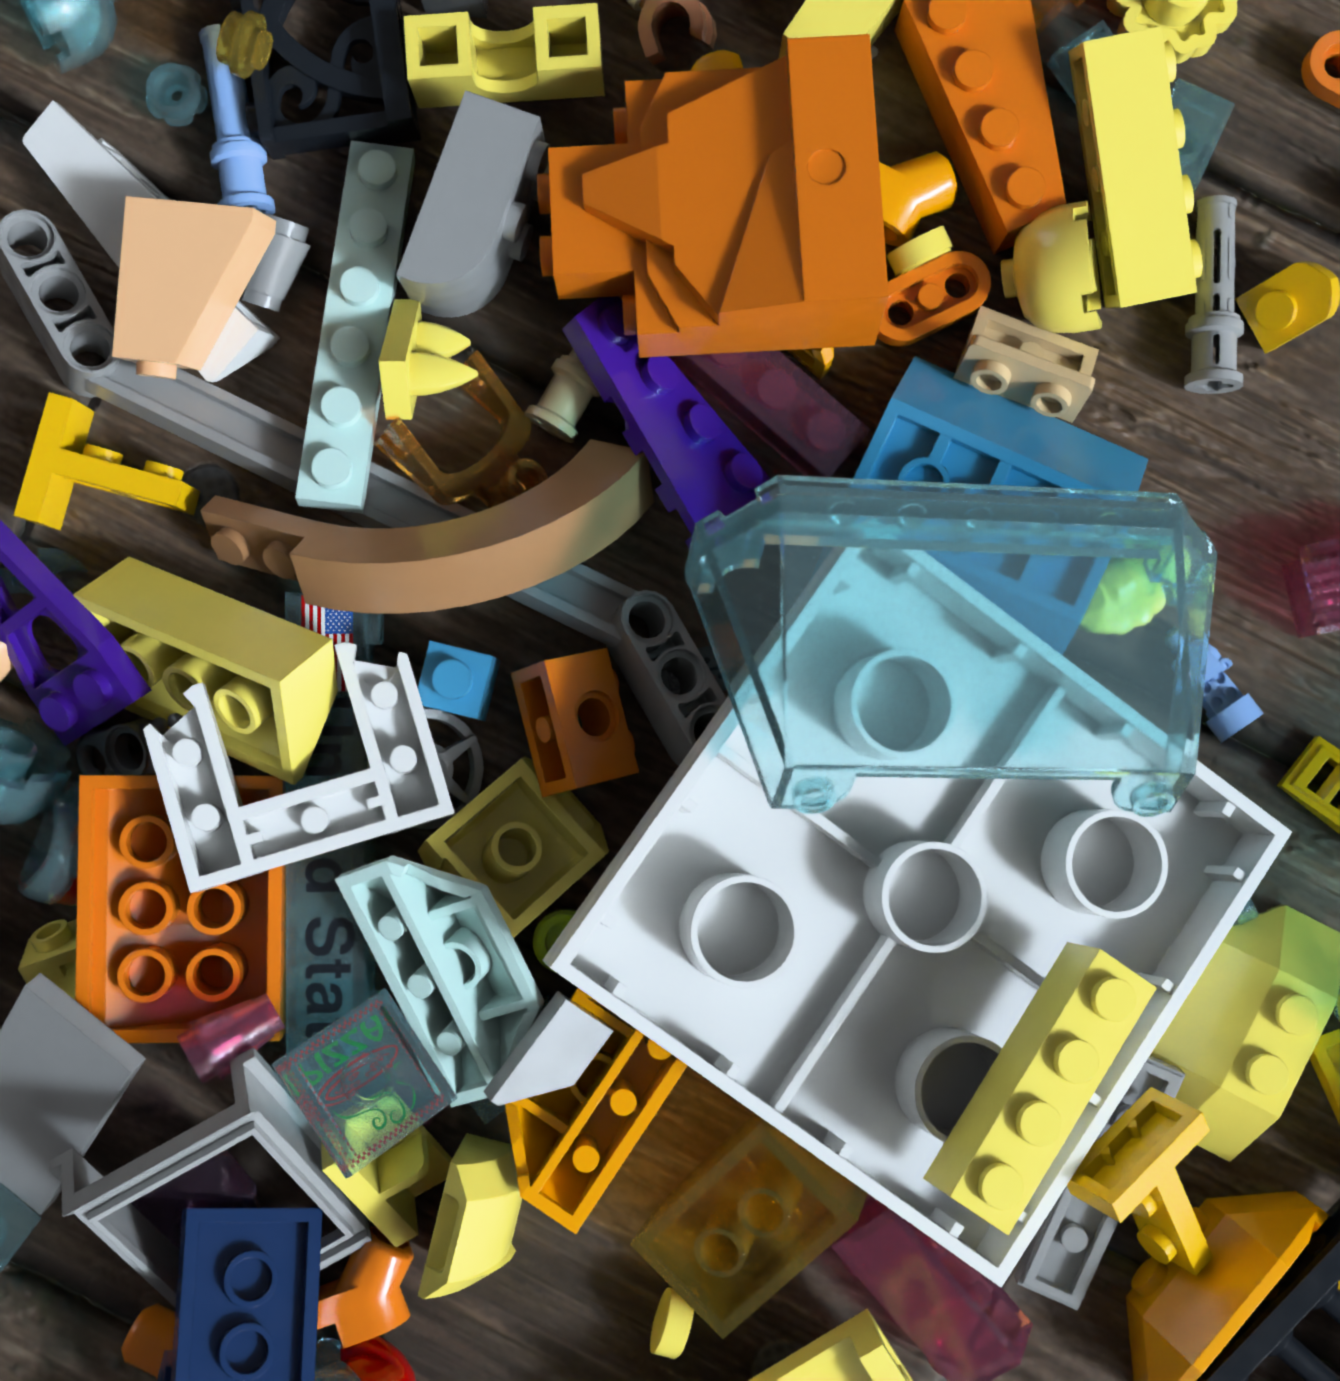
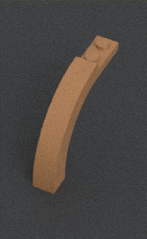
[200,439,654,614]

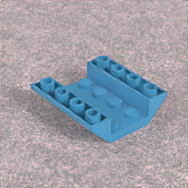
[808,356,1148,656]

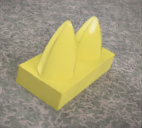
[378,299,478,420]

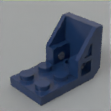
[157,1208,322,1381]

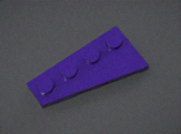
[562,296,776,561]

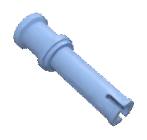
[199,24,275,215]

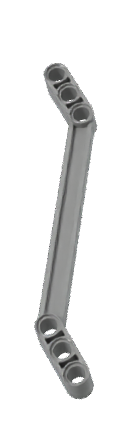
[0,209,726,766]

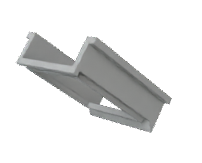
[49,1047,372,1308]

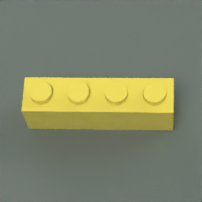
[1068,26,1203,308]
[923,942,1157,1235]

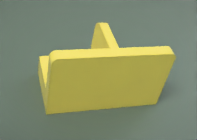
[321,1088,452,1247]

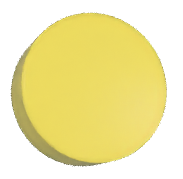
[886,226,953,276]
[650,1287,694,1360]

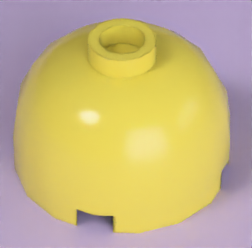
[1001,200,1102,333]

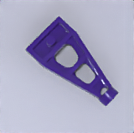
[0,520,152,746]

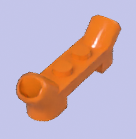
[121,1226,414,1380]

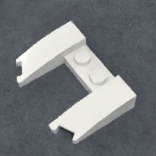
[143,642,455,893]

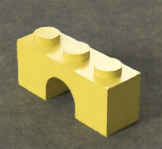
[404,3,605,108]

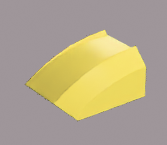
[418,756,609,938]
[418,1133,522,1299]

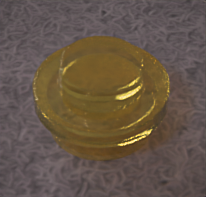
[216,10,273,79]

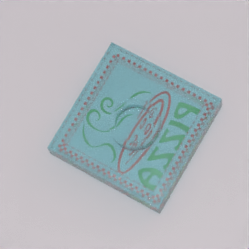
[271,988,458,1179]

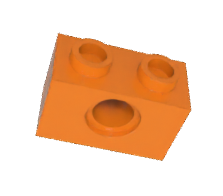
[511,648,639,798]

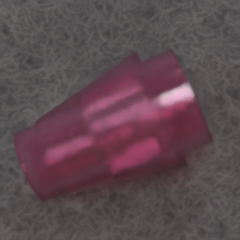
[177,993,285,1084]

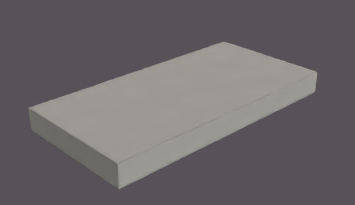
[0,973,146,1215]

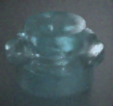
[146,63,208,127]

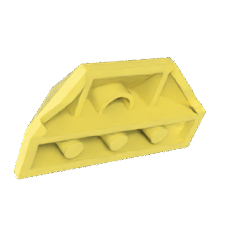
[1150,904,1340,1162]

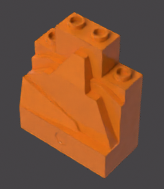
[537,34,889,358]

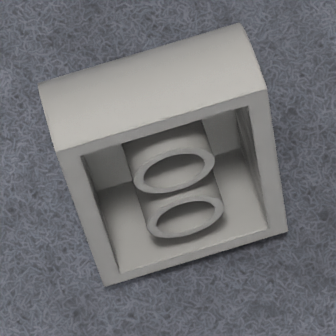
[396,90,551,318]

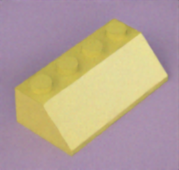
[73,557,338,785]

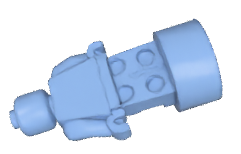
[1162,627,1264,743]

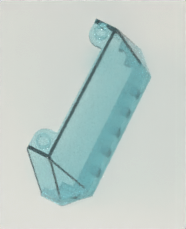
[684,475,1218,817]

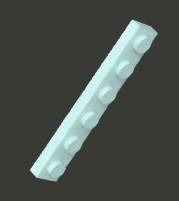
[295,140,415,514]

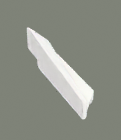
[23,100,280,382]

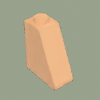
[112,196,276,380]

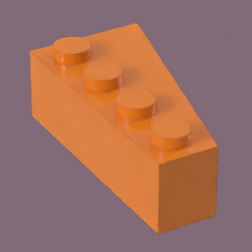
[894,0,1066,254]

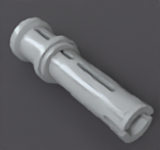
[1184,195,1244,394]

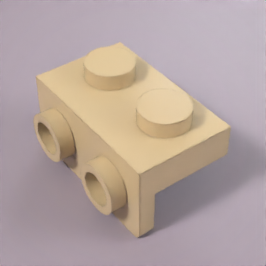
[953,306,1099,423]

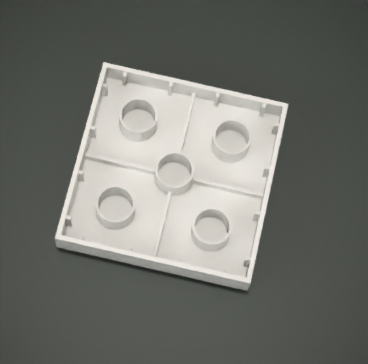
[542,513,1292,1287]

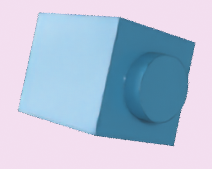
[418,641,501,721]

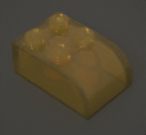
[630,1113,868,1339]

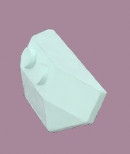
[335,855,545,1108]

